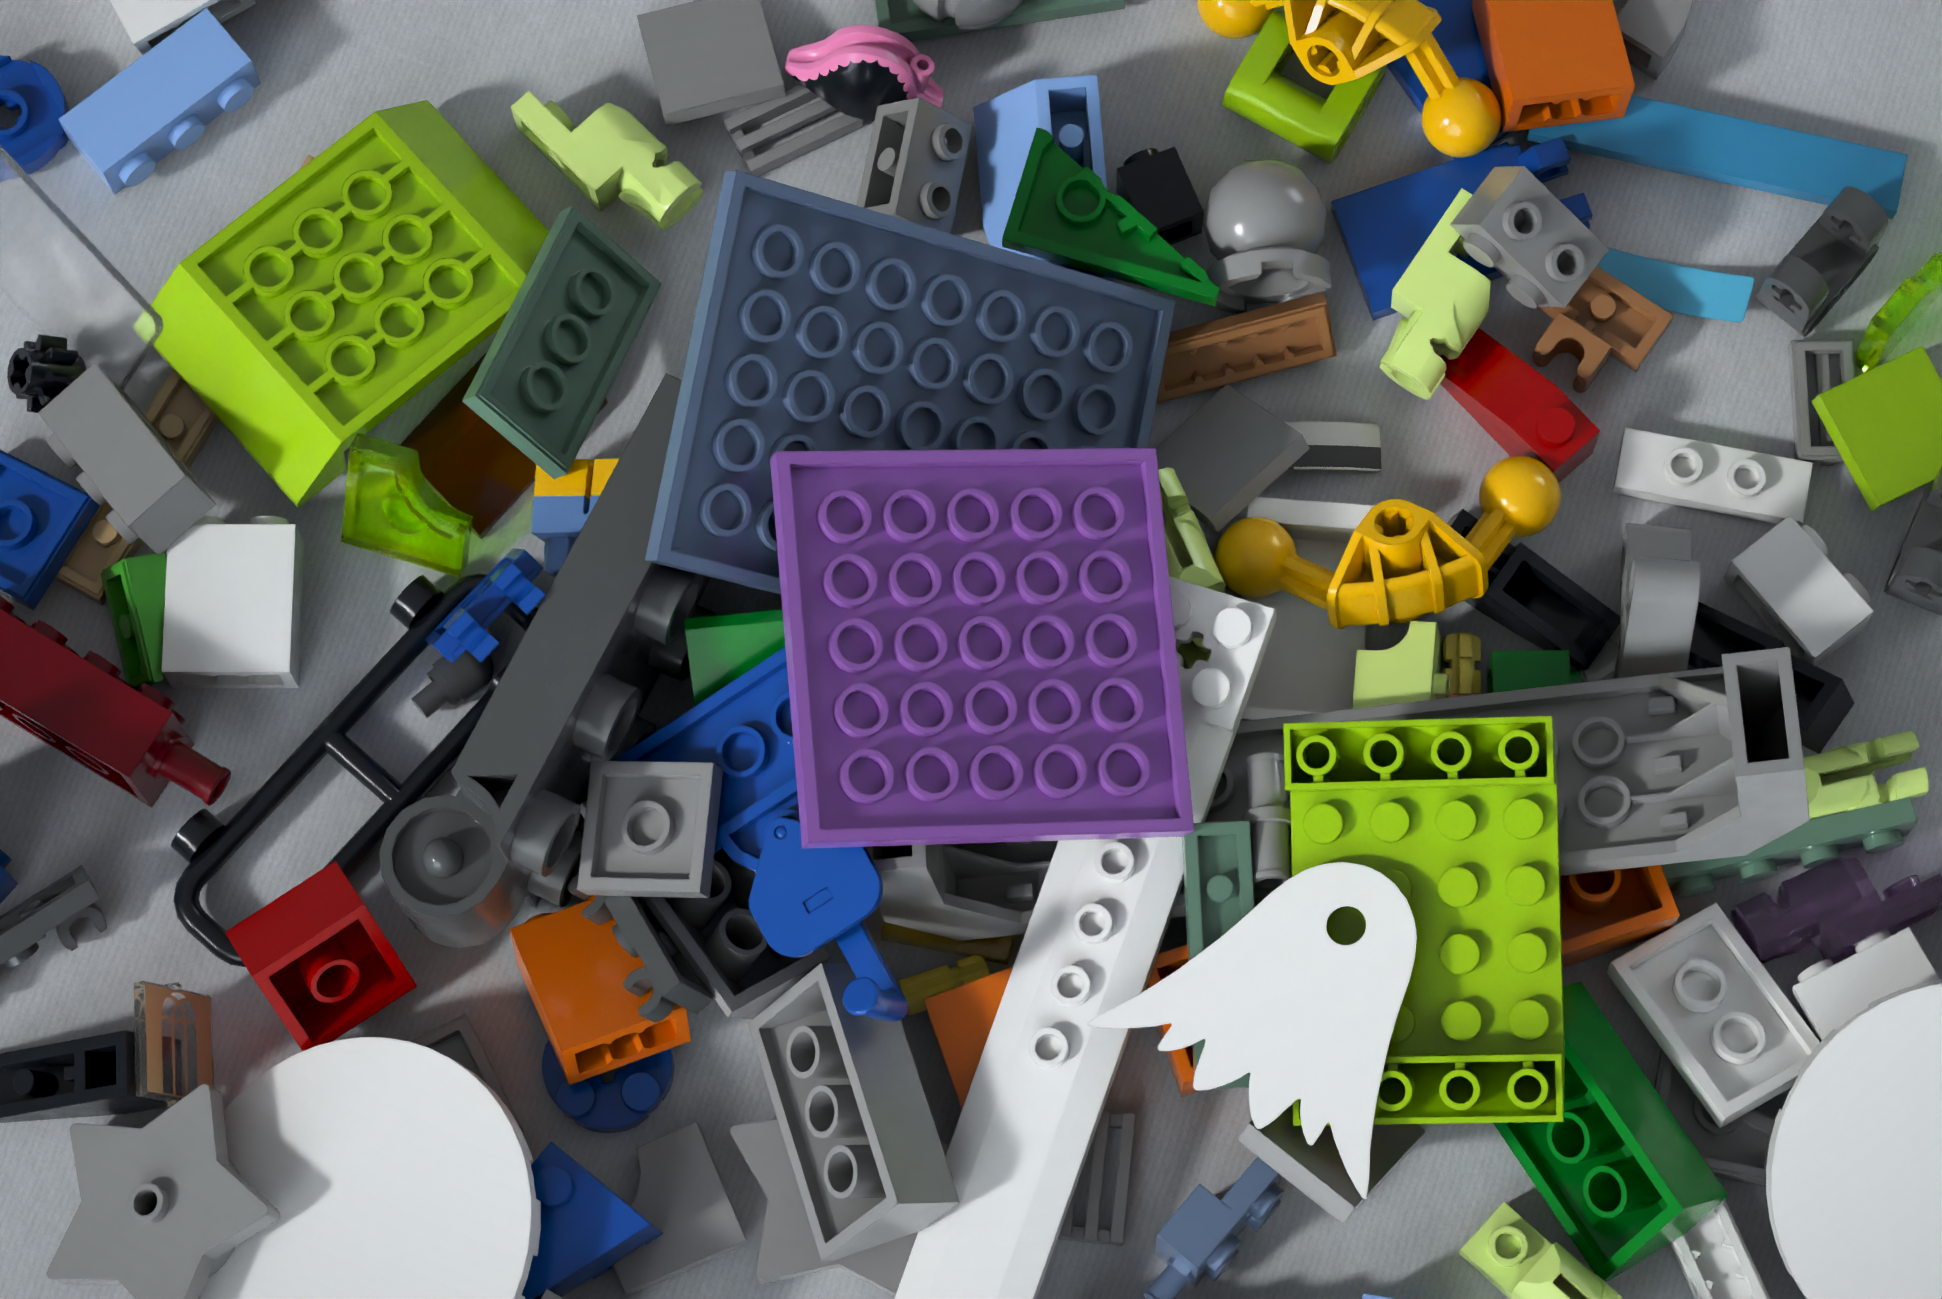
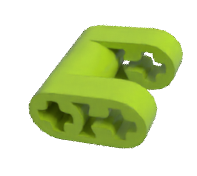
[1222,7,1387,164]

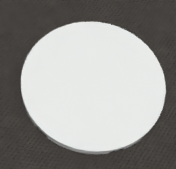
[1766,980,1942,1299]
[199,1037,541,1299]

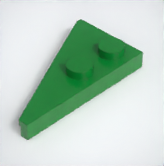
[1002,128,1220,307]

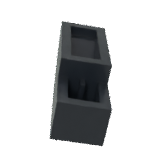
[1447,509,1620,671]
[1687,601,1855,754]

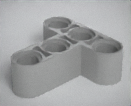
[1614,523,1701,679]

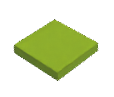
[1811,346,1942,512]

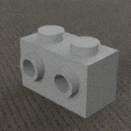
[856,97,973,233]
[1450,166,1609,309]

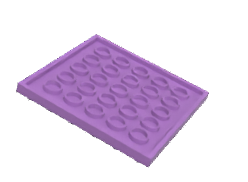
[770,448,1195,849]

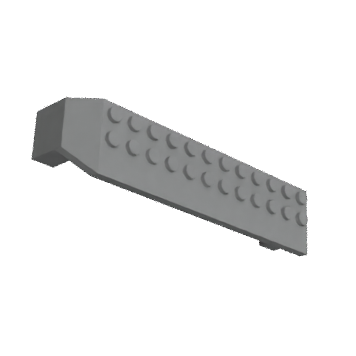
[866,647,1810,941]

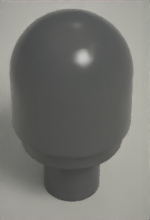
[411,650,494,718]

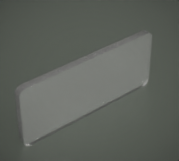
[0,145,163,390]

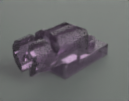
[1731,858,1942,964]

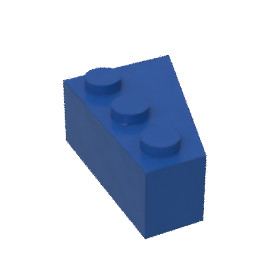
[522,1142,664,1299]

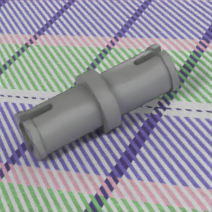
[1242,752,1292,891]

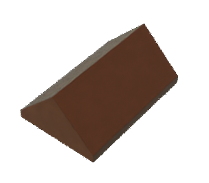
[388,351,608,539]

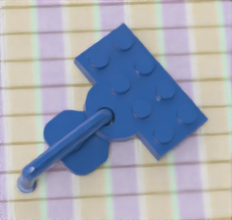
[613,647,908,1022]

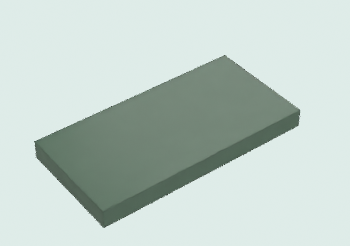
[462,206,662,479]

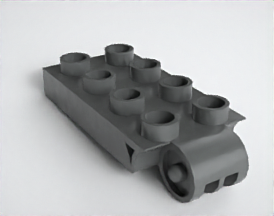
[379,373,716,949]

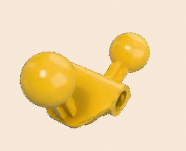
[1197,0,1502,158]
[1215,456,1561,629]

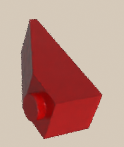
[1439,327,1600,483]

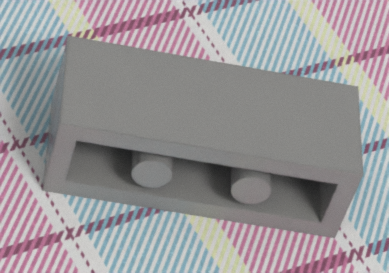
[38,363,216,555]

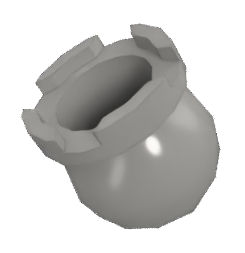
[1202,160,1331,314]

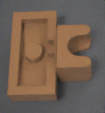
[1532,266,1673,393]

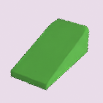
[101,552,167,691]

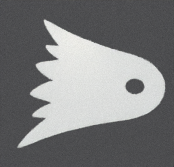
[1087,862,1417,1200]

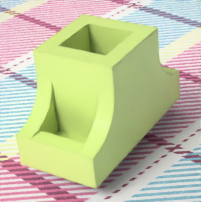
[1352,621,1450,709]

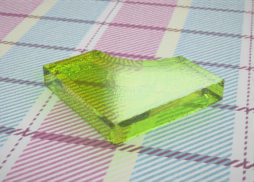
[1855,252,1942,372]
[341,433,473,577]

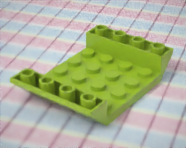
[137,100,549,508]
[1283,716,1565,1126]

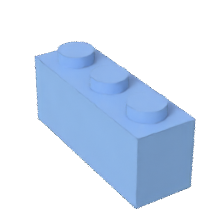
[58,7,261,195]

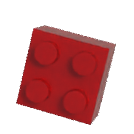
[225,861,417,1051]

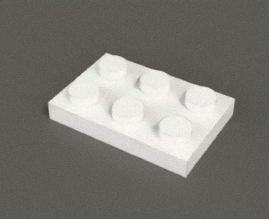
[1606,903,1820,1128]

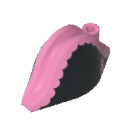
[784,25,944,121]

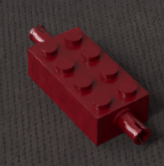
[0,596,231,808]

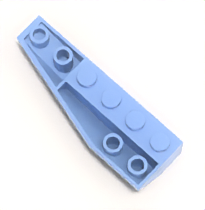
[973,75,1115,282]

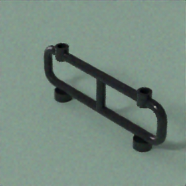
[171,573,539,967]

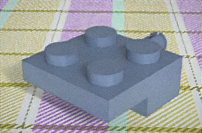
[1143,1157,1284,1299]

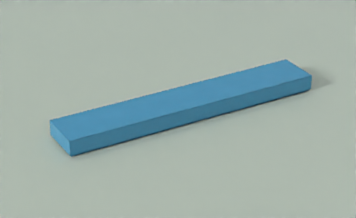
[1527,95,1907,219]

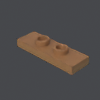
[1156,292,1337,404]

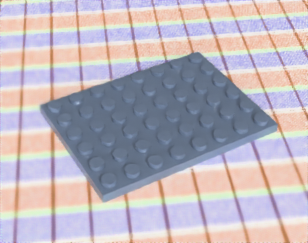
[645,170,1176,594]

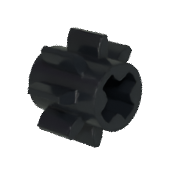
[7,334,86,413]

